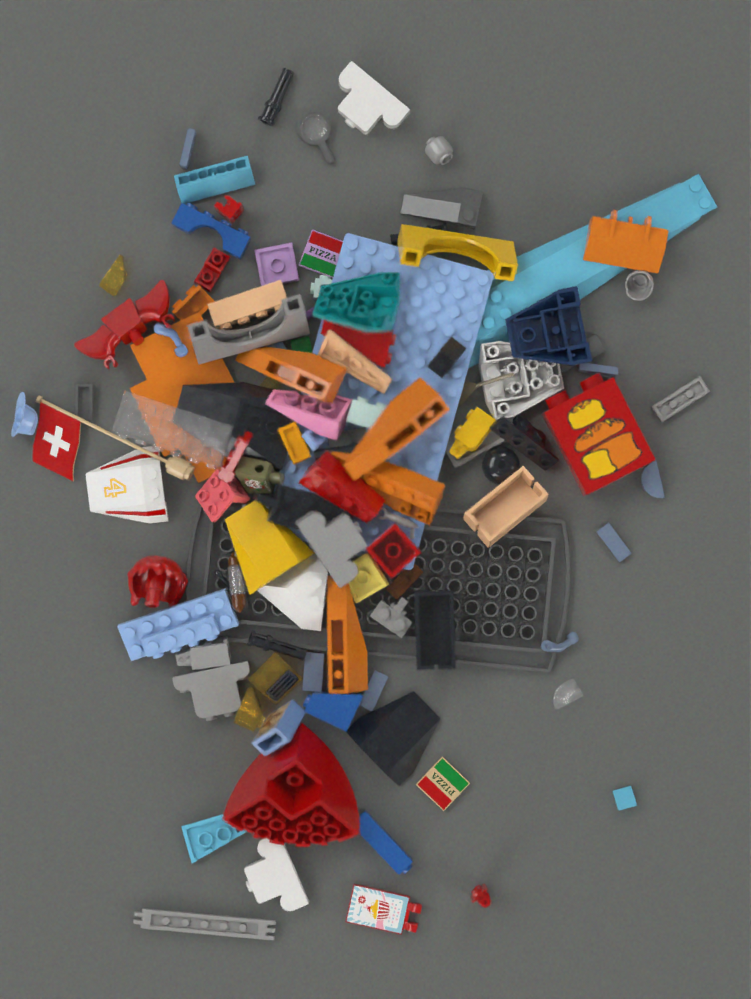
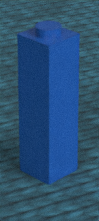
[359,810,413,875]

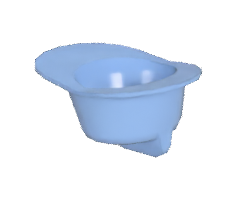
[11,392,38,437]

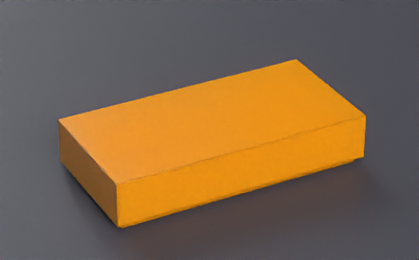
[278,421,312,465]

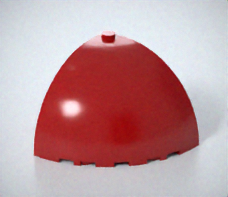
[222,723,360,847]

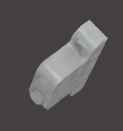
[172,660,250,721]

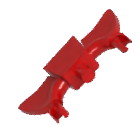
[74,280,175,370]

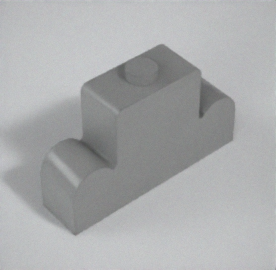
[295,511,367,588]

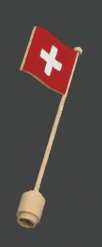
[32,395,195,481]

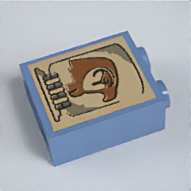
[252,699,306,756]

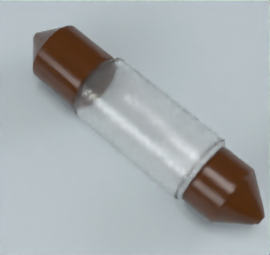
[228,552,246,613]

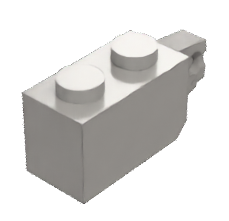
[176,636,231,671]

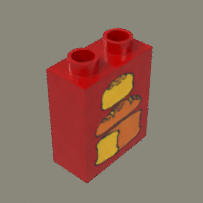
[542,372,656,496]

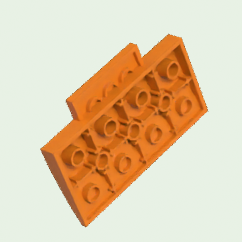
[130,312,239,483]

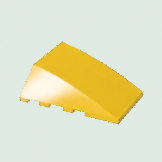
[225,501,315,595]

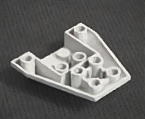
[479,341,564,420]

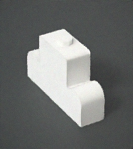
[338,61,410,135]
[244,838,309,911]

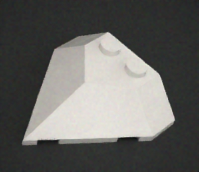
[257,553,328,631]

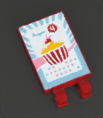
[346,883,422,935]

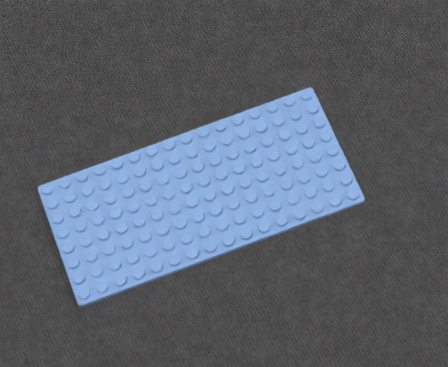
[273,233,494,570]

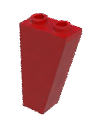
[321,320,396,368]

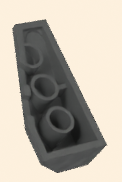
[400,188,483,229]

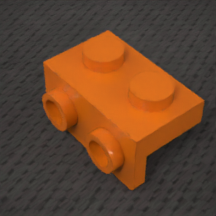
[172,285,215,321]

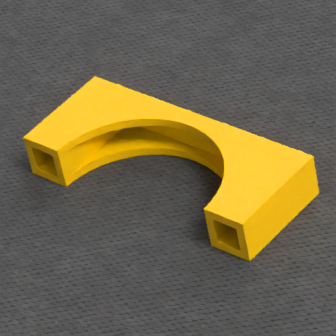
[397,224,518,281]

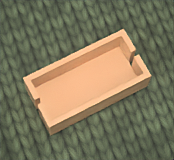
[207,280,287,330]
[463,466,549,548]

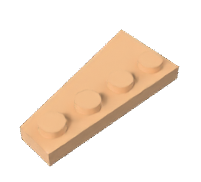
[318,330,392,394]

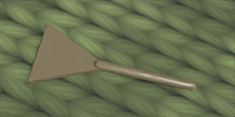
[458,373,514,406]

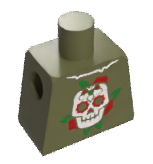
[235,457,284,493]

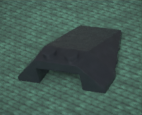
[346,691,440,786]

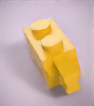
[449,407,496,460]

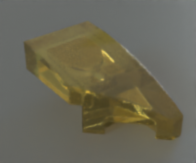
[99,255,128,296]

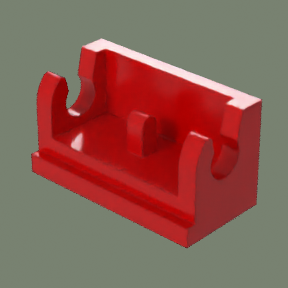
[214,195,244,224]

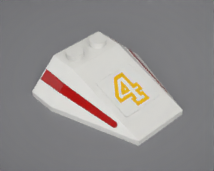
[86,445,169,523]

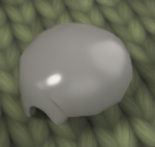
[625,270,654,301]

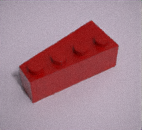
[298,451,386,523]

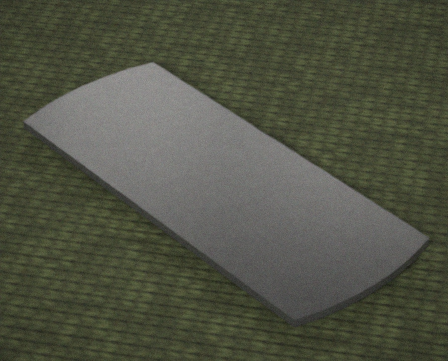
[186,492,570,673]

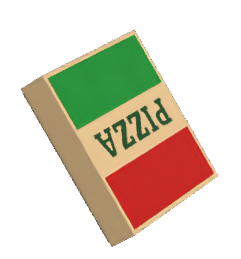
[416,757,470,811]

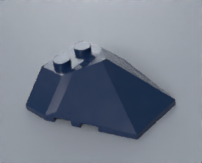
[505,286,592,365]

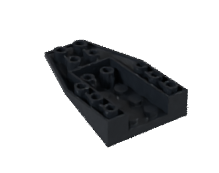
[173,382,295,471]

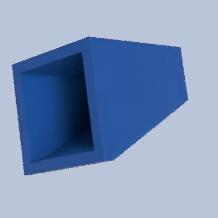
[303,692,363,731]

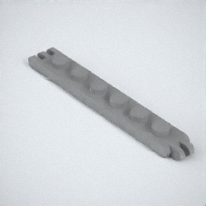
[133,908,276,940]

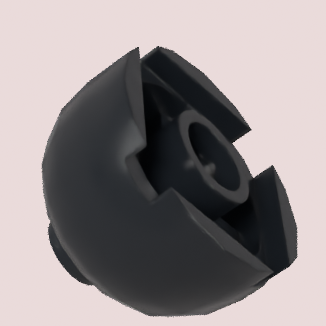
[482,447,520,485]

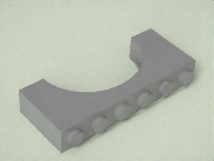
[188,294,310,364]

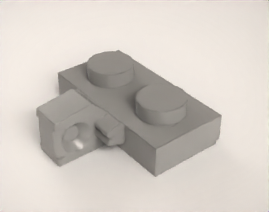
[370,597,413,638]

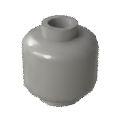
[425,136,453,165]

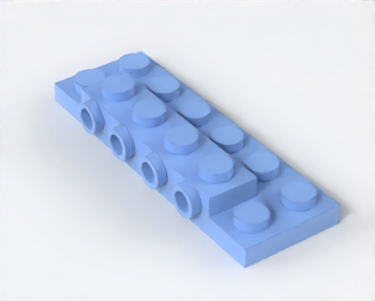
[117,588,239,661]

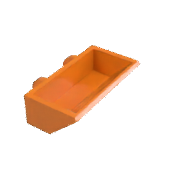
[583,209,669,274]

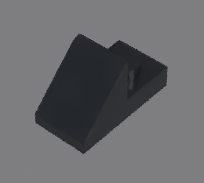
[427,337,466,378]

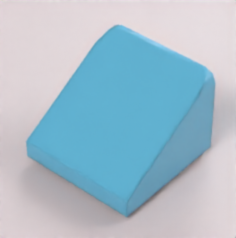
[613,786,637,810]

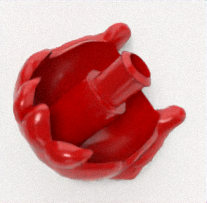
[127,555,188,608]

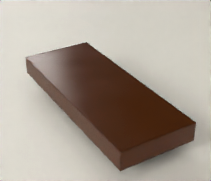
[386,563,423,600]

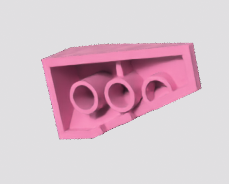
[266,390,352,440]

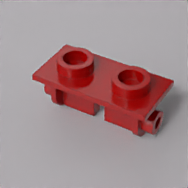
[470,883,491,908]

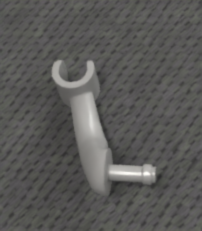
[378,508,418,539]

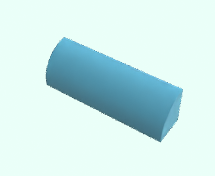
[174,156,255,204]

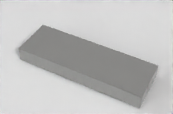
[651,376,710,423]

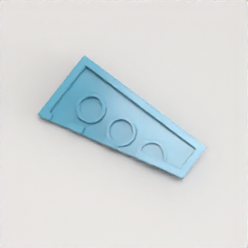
[181,814,247,863]

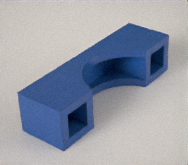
[171,202,251,260]

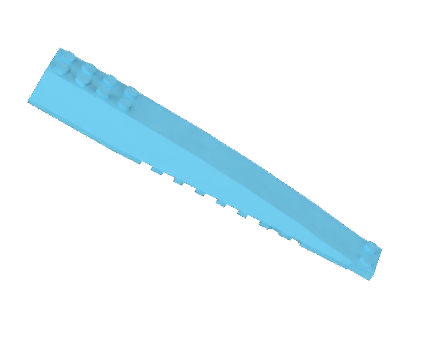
[468,174,717,369]

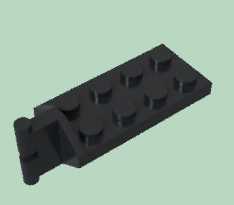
[252,484,353,530]

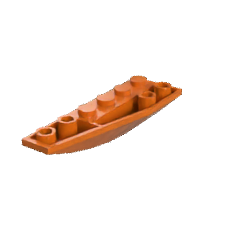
[235,346,347,404]
[343,377,450,480]
[331,451,445,526]
[327,575,368,694]

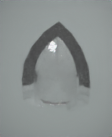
[553,678,583,710]

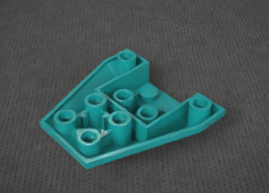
[313,272,400,331]

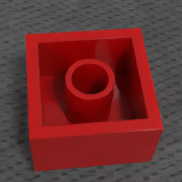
[366,523,421,578]

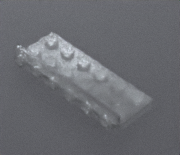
[112,391,233,470]

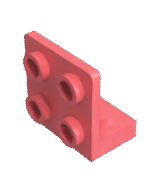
[195,469,250,522]

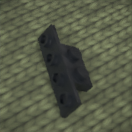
[490,415,559,471]

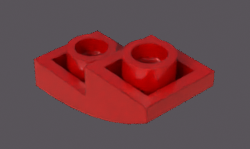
[194,248,230,292]

